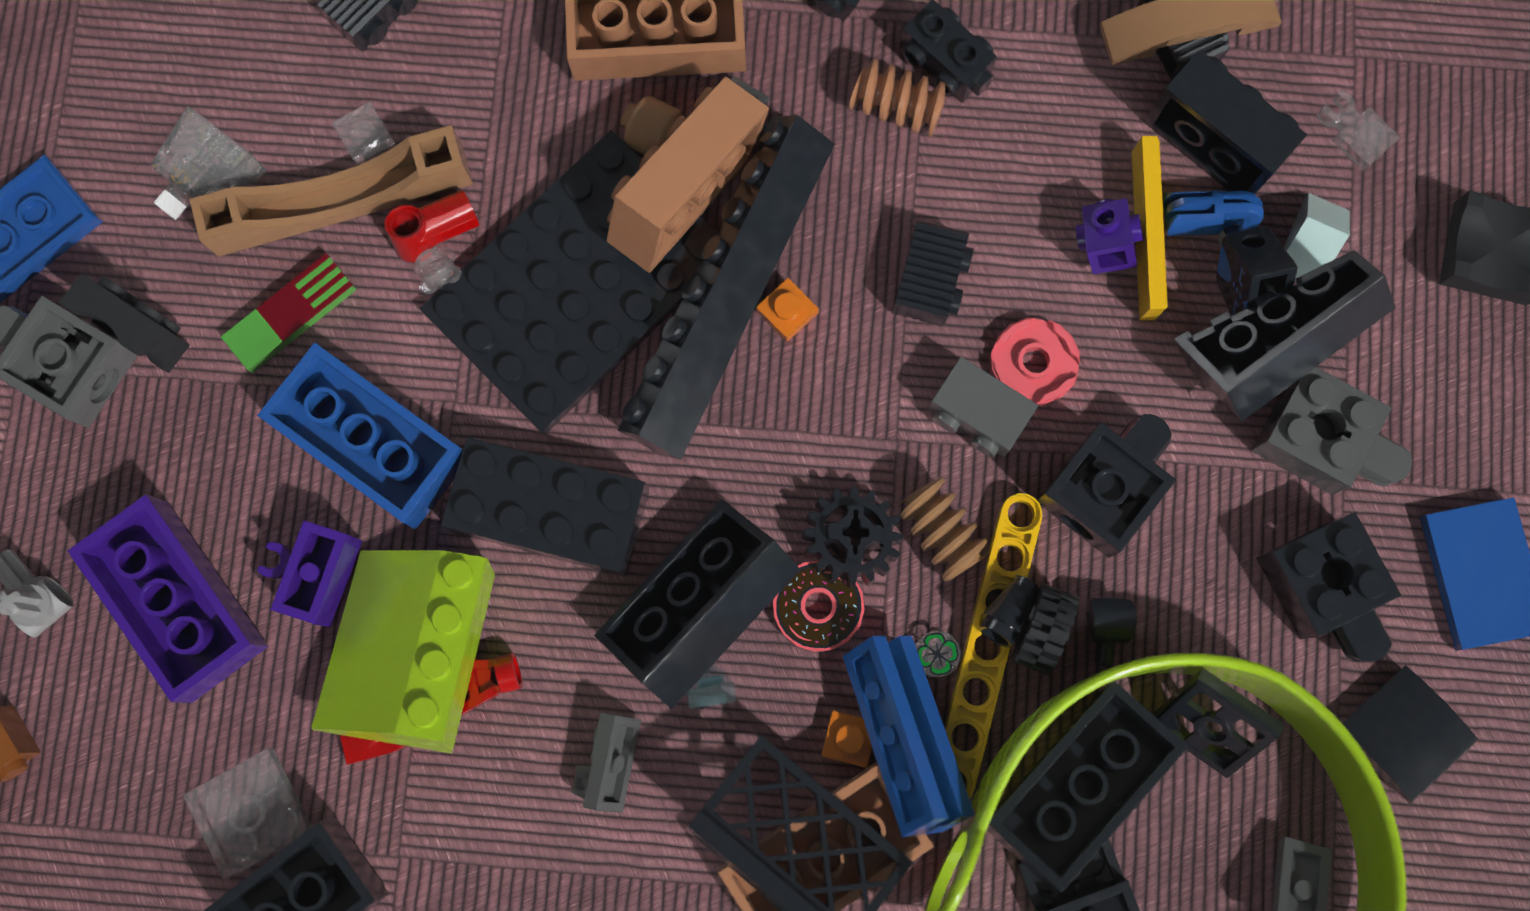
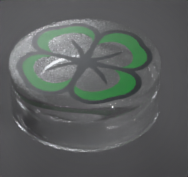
[915,631,961,678]

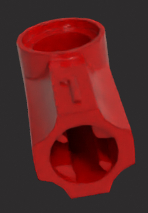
[384,190,480,263]

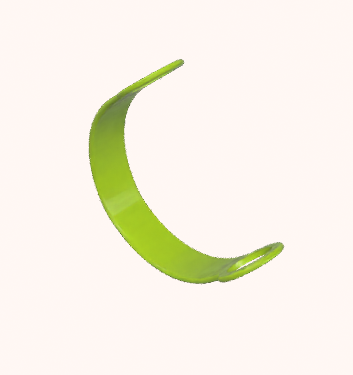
[923,653,1407,911]

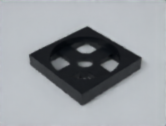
[1153,668,1285,778]

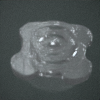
[414,248,461,294]

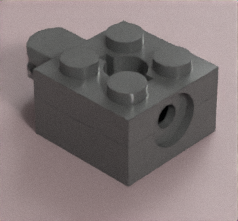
[0,296,137,428]
[1251,367,1412,495]

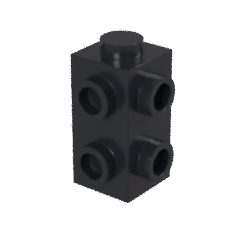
[899,0,997,103]

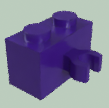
[257,521,362,628]

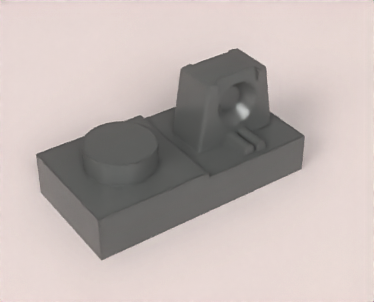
[571,712,641,813]
[1272,837,1332,911]

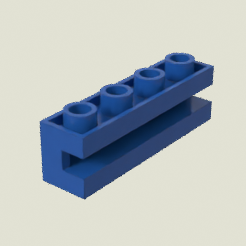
[842,636,975,837]

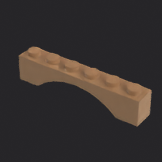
[189,125,473,257]

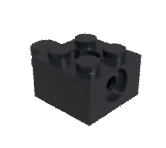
[1037,414,1177,558]
[1256,512,1402,663]

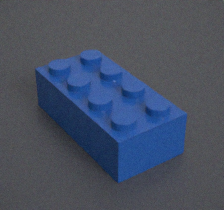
[257,342,463,530]

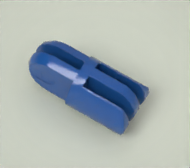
[1163,190,1264,236]

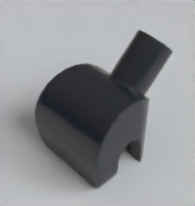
[1086,598,1137,667]

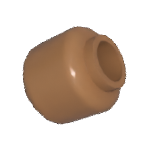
[620,95,684,155]

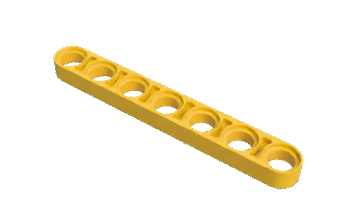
[944,493,1042,799]

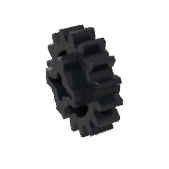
[802,486,903,588]

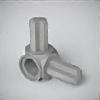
[0,549,74,638]

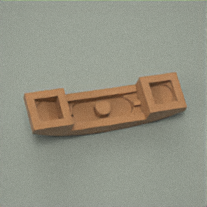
[1100,0,1282,66]

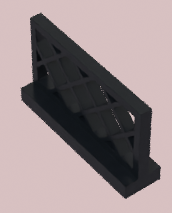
[685,735,913,911]

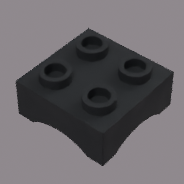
[1439,191,1530,305]
[59,273,190,373]

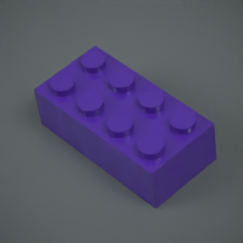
[67,494,269,703]

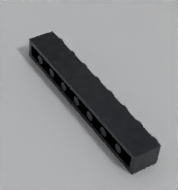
[617,115,835,460]

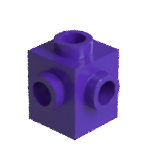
[1076,198,1143,274]

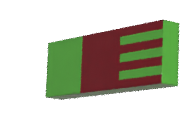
[221,253,357,373]

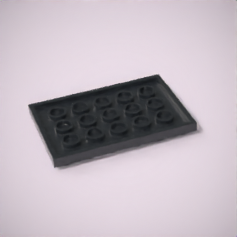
[419,130,716,436]

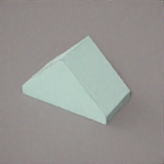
[1284,193,1350,282]

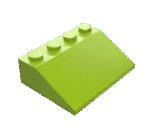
[311,550,495,753]

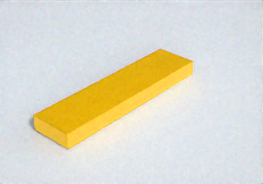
[1132,136,1168,320]

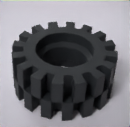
[1012,583,1079,676]

